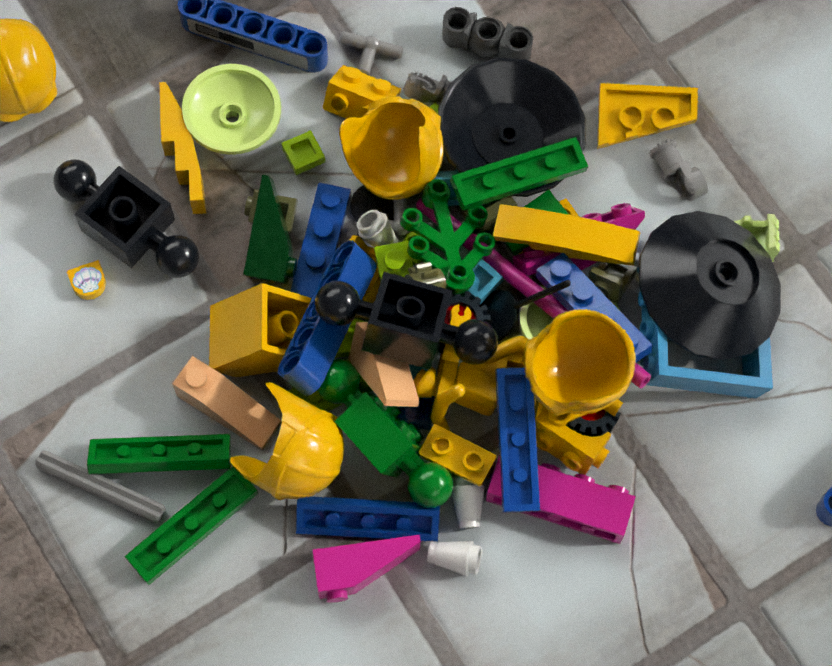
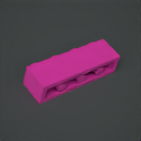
[486,455,636,544]

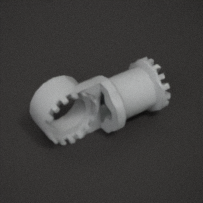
[403,72,451,103]
[649,138,708,201]

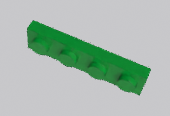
[450,137,589,211]
[87,434,231,474]
[124,466,259,585]

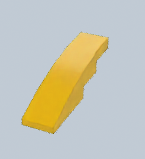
[159,82,206,214]
[493,204,641,266]

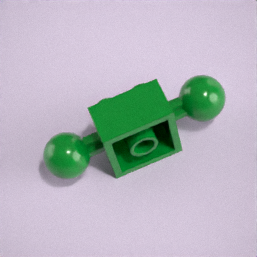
[317,359,453,508]

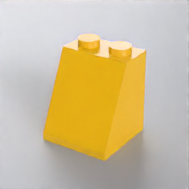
[209,283,312,377]

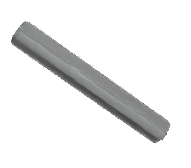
[35,450,165,523]

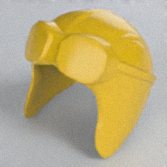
[0,18,57,122]
[339,96,444,200]
[524,309,636,416]
[230,382,344,500]

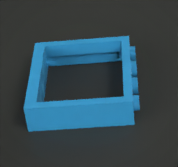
[637,267,773,399]

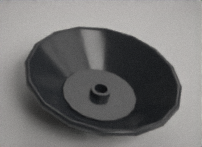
[438,57,586,197]
[639,211,781,361]

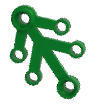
[400,179,495,294]

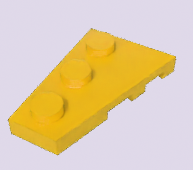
[597,83,698,149]

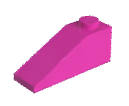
[313,535,421,603]

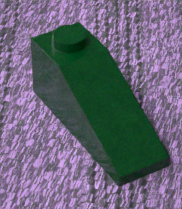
[243,175,297,284]

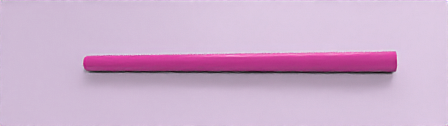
[416,197,651,389]

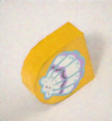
[67,260,106,300]

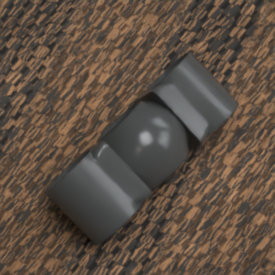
[442,7,533,60]

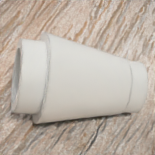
[357,210,399,247]
[451,477,485,529]
[427,541,482,576]

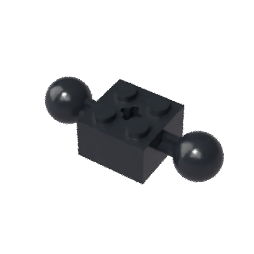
[53,159,199,278]
[315,272,498,370]

